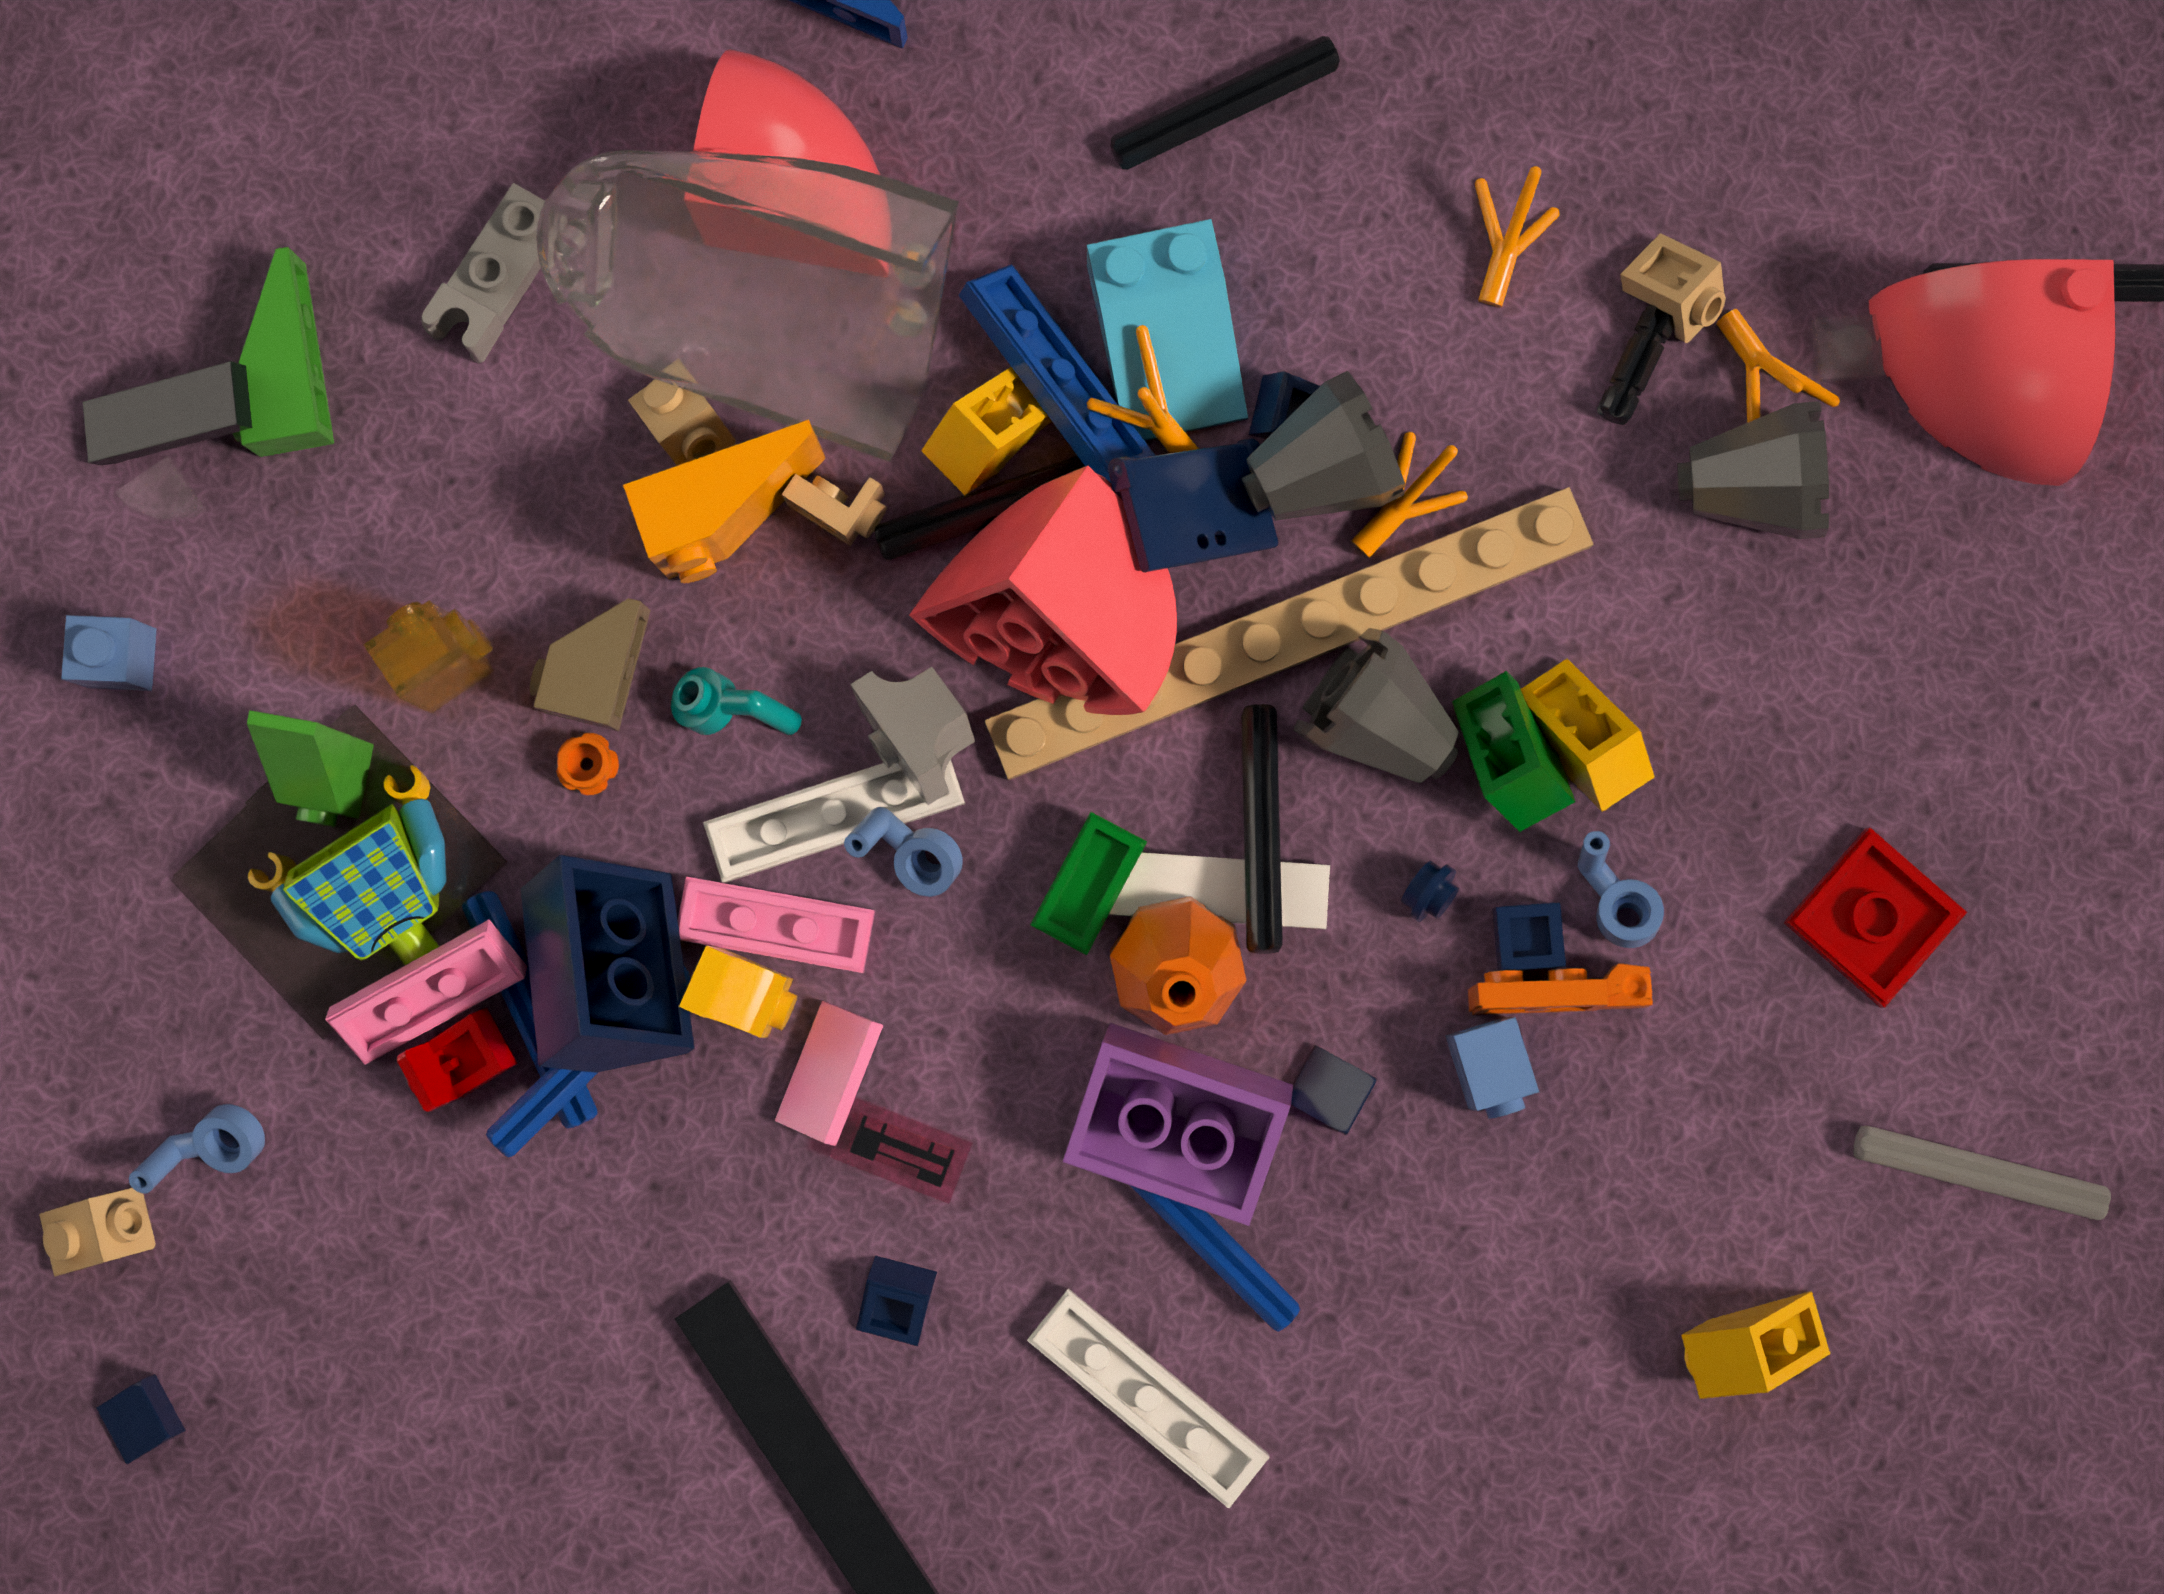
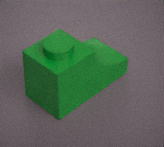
[1452,671,1575,832]

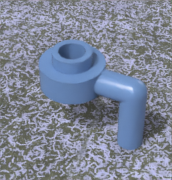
[844,807,963,897]
[1578,831,1664,948]
[129,1104,265,1194]

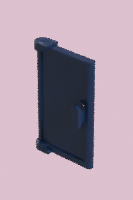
[1108,438,1278,573]

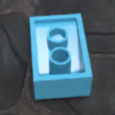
[1087,219,1248,441]

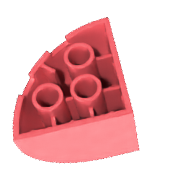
[684,49,892,274]
[1869,259,2115,486]
[909,465,1177,715]

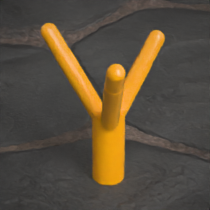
[1475,166,1560,308]
[1716,309,1840,423]
[1087,325,1199,453]
[1351,432,1468,558]

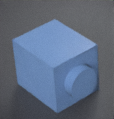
[61,615,157,691]
[1445,1017,1539,1119]

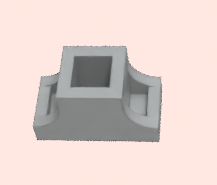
[850,667,975,805]

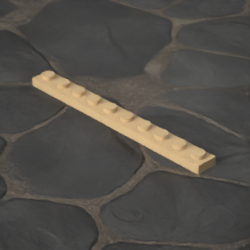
[985,487,1594,780]

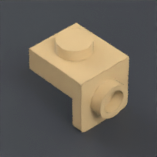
[628,363,736,466]
[39,1188,156,1277]

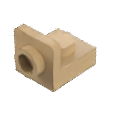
[1620,233,1725,343]
[781,474,887,546]

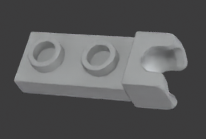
[421,183,569,363]

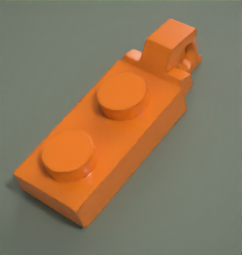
[1468,963,1653,1015]

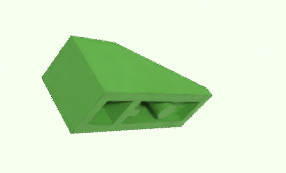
[233,247,334,457]
[247,710,374,827]

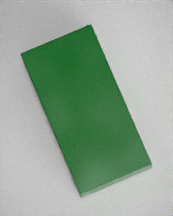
[1030,812,1147,956]

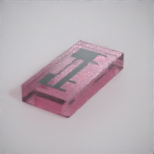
[829,1096,973,1204]

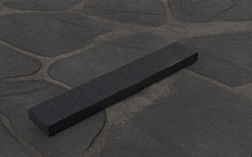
[675,1280,939,1594]

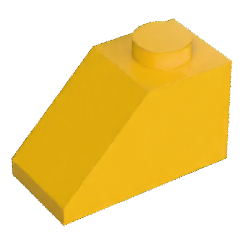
[1681,1291,1830,1399]

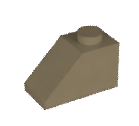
[530,598,651,731]

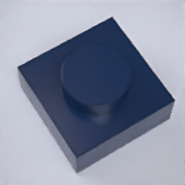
[1492,902,1566,971]

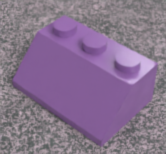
[1063,1023,1293,1226]

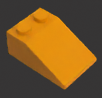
[623,419,826,583]

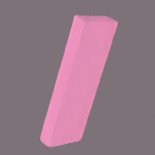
[678,877,875,973]
[325,920,527,1065]

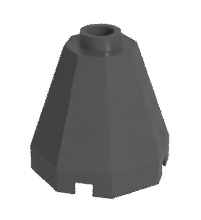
[1241,371,1405,521]
[1677,401,1829,539]
[1293,628,1459,783]

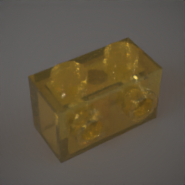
[363,600,495,713]

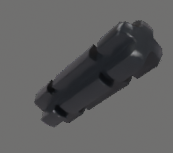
[1597,305,1674,425]

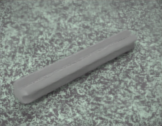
[1853,1126,2111,1220]

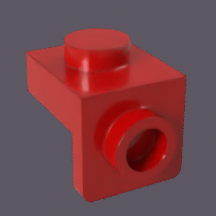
[397,1008,518,1112]

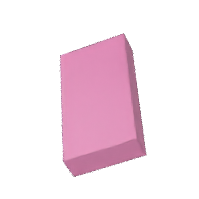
[775,1001,883,1146]

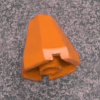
[1110,896,1247,1035]

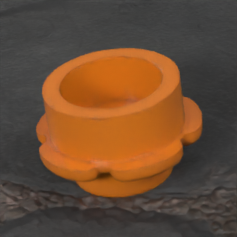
[556,733,619,796]

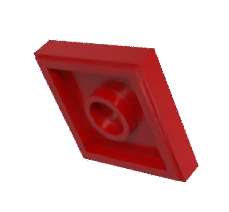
[1784,828,1967,1008]

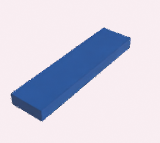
[958,264,1155,483]

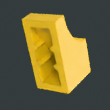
[921,367,1052,495]
[1521,658,1655,812]
[679,945,797,1038]

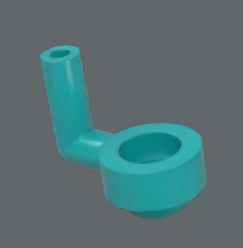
[671,667,802,735]

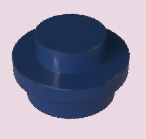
[1401,860,1459,922]

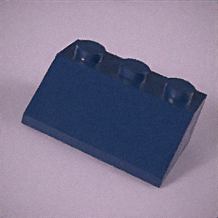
[520,855,695,1073]

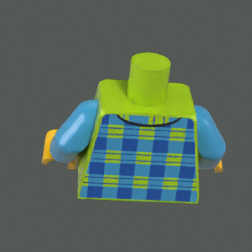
[248,765,447,965]

